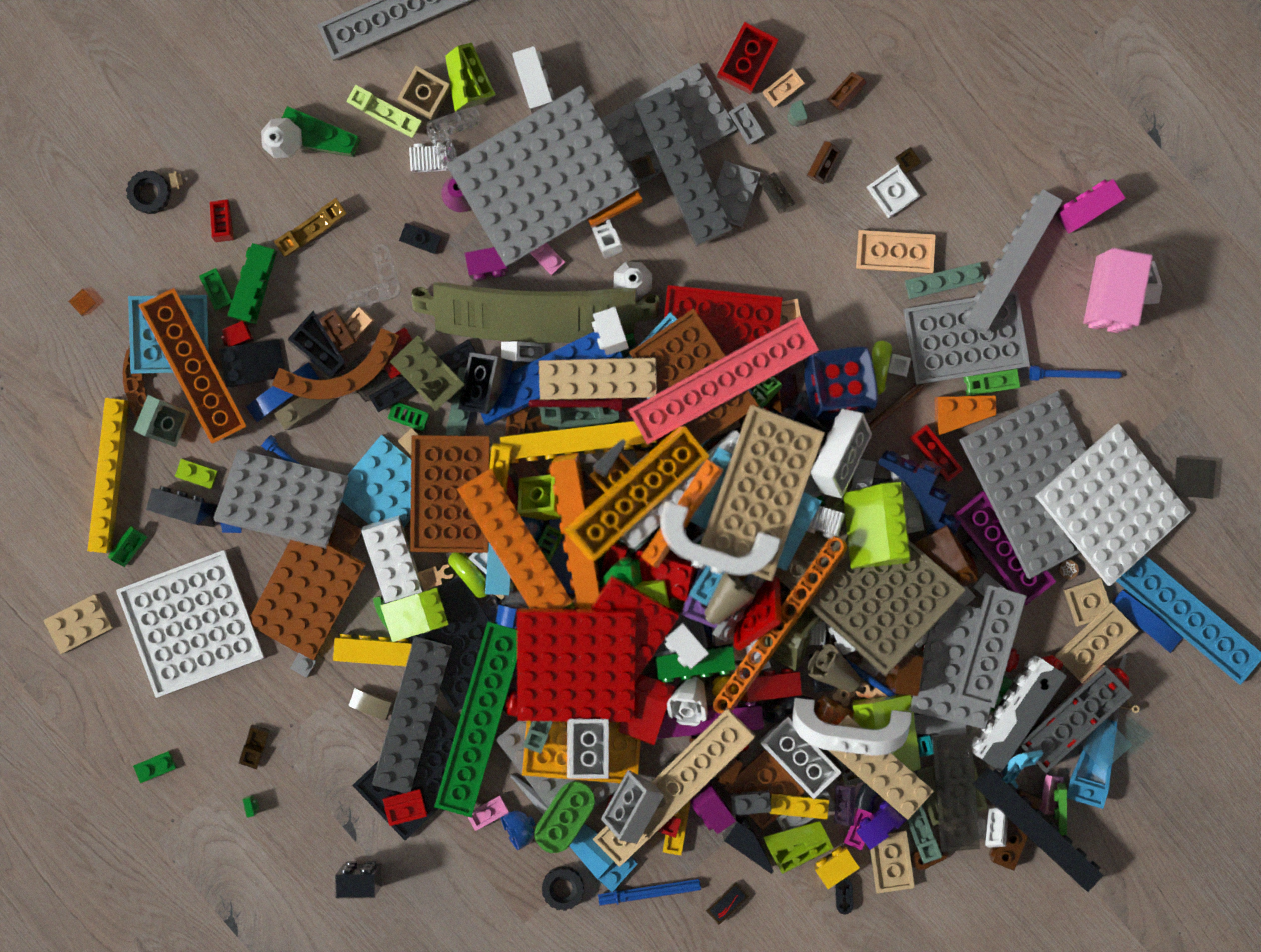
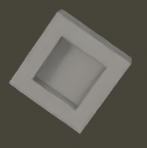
[290,653,317,678]

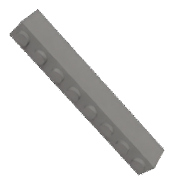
[964,189,1063,335]

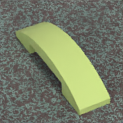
[346,85,422,138]

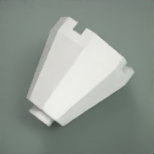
[261,118,302,158]
[613,262,652,301]
[667,677,708,726]

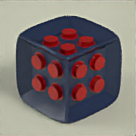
[804,347,877,421]

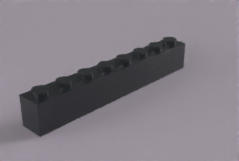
[972,768,1104,892]

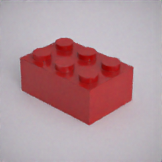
[717,22,779,95]
[636,542,698,601]

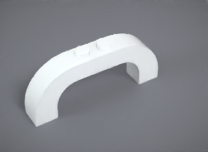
[592,219,623,259]
[661,502,780,575]
[793,698,911,755]

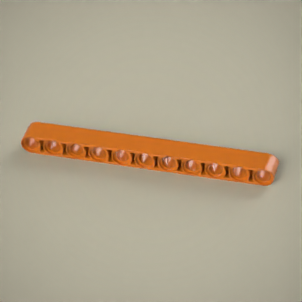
[713,537,847,714]

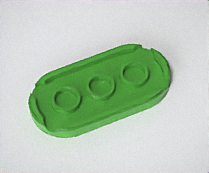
[535,781,595,853]

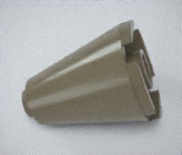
[704,572,756,625]
[808,644,861,692]

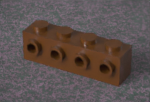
[989,788,1043,871]

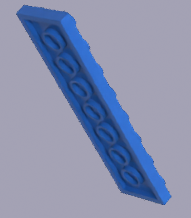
[480,332,624,426]

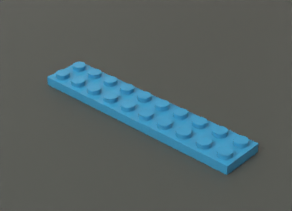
[1116,555,1261,685]

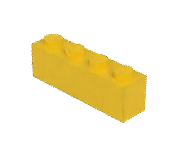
[333,634,412,666]

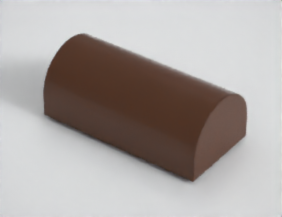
[806,141,841,185]

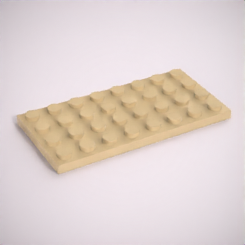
[700,405,824,581]

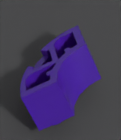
[856,800,907,850]

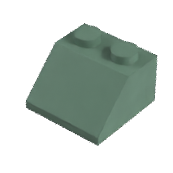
[133,395,190,447]

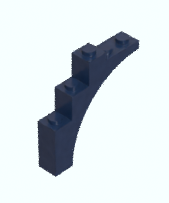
[878,450,961,535]

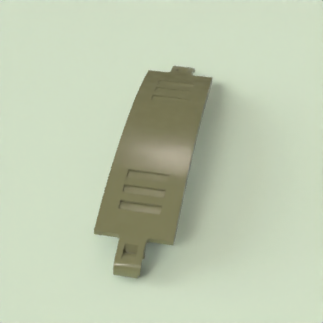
[411,282,659,343]

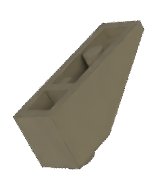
[274,397,336,430]

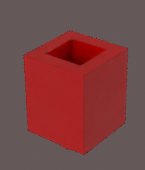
[221,321,253,347]

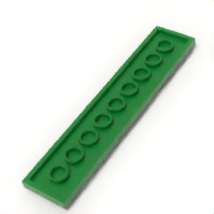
[434,621,517,817]

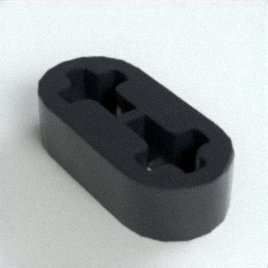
[835,877,854,915]

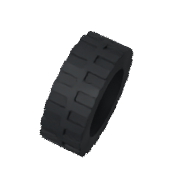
[126,170,171,214]
[542,866,584,911]

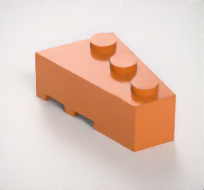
[935,396,996,436]

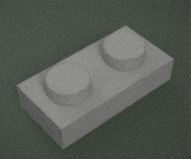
[728,102,765,146]

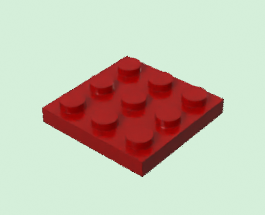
[734,575,781,651]

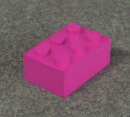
[1056,179,1126,234]

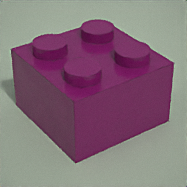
[464,247,509,282]
[689,782,736,835]

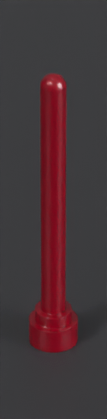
[528,398,622,411]

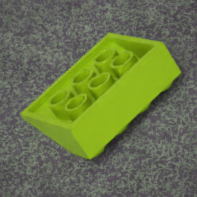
[843,482,910,569]
[853,695,921,771]

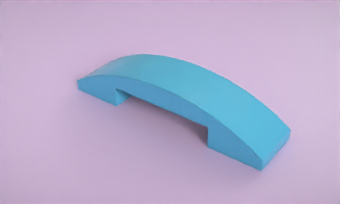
[1000,750,1043,788]

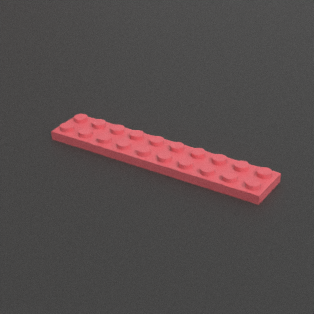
[628,316,819,444]

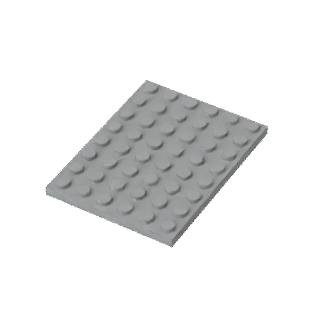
[446,85,640,266]
[959,391,1087,579]

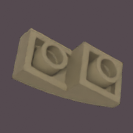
[349,687,393,720]

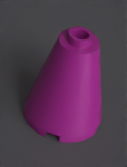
[441,176,471,212]

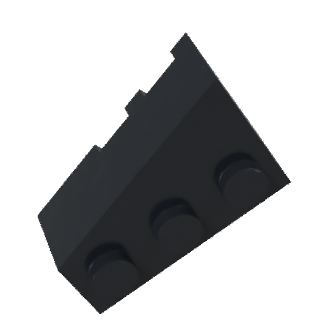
[288,311,345,379]
[146,486,218,527]

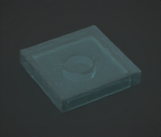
[1078,718,1132,771]

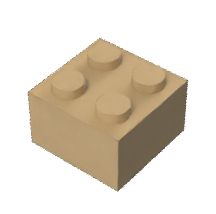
[397,66,451,122]

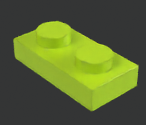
[175,459,218,489]

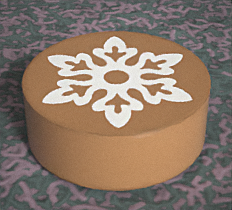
[1058,560,1079,579]

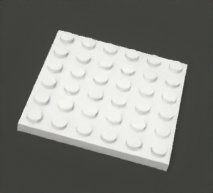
[1035,424,1191,586]
[116,550,265,698]

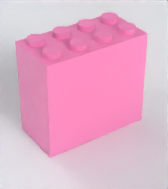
[1083,248,1152,333]

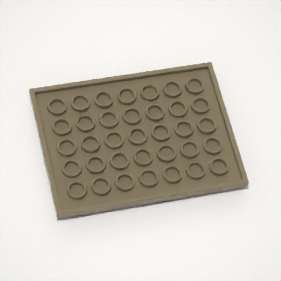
[773,489,966,676]

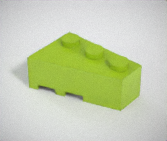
[445,42,496,112]
[763,821,833,874]

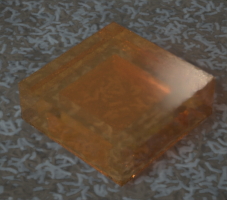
[69,288,97,316]

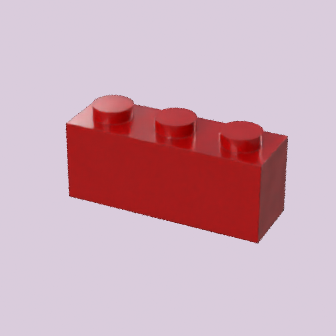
[909,425,963,482]
[741,668,802,702]

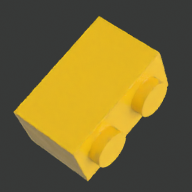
[814,846,860,889]

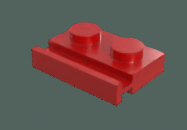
[382,789,427,826]

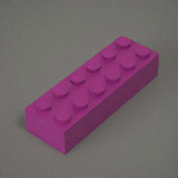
[951,491,1056,606]

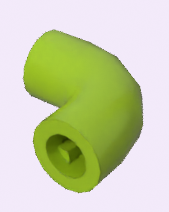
[871,341,892,394]
[448,552,487,598]

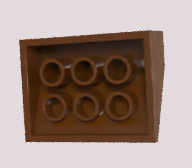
[913,525,978,588]

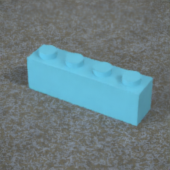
[485,543,513,595]

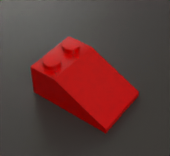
[618,674,675,745]

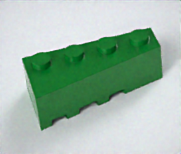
[282,106,361,157]
[227,243,277,324]
[654,645,736,682]

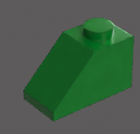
[598,557,642,588]

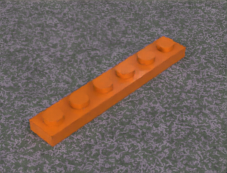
[641,459,723,568]

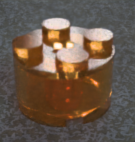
[814,695,854,726]

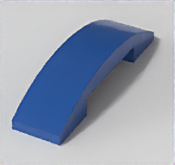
[246,363,320,423]
[1112,590,1182,653]

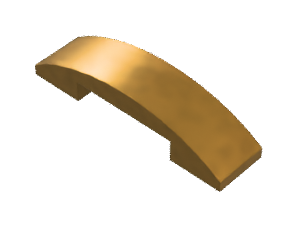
[274,198,347,257]

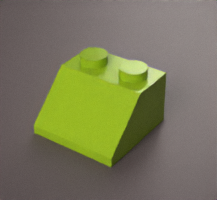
[518,475,562,520]

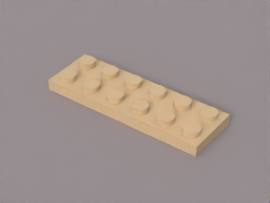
[539,358,657,400]
[829,715,934,820]

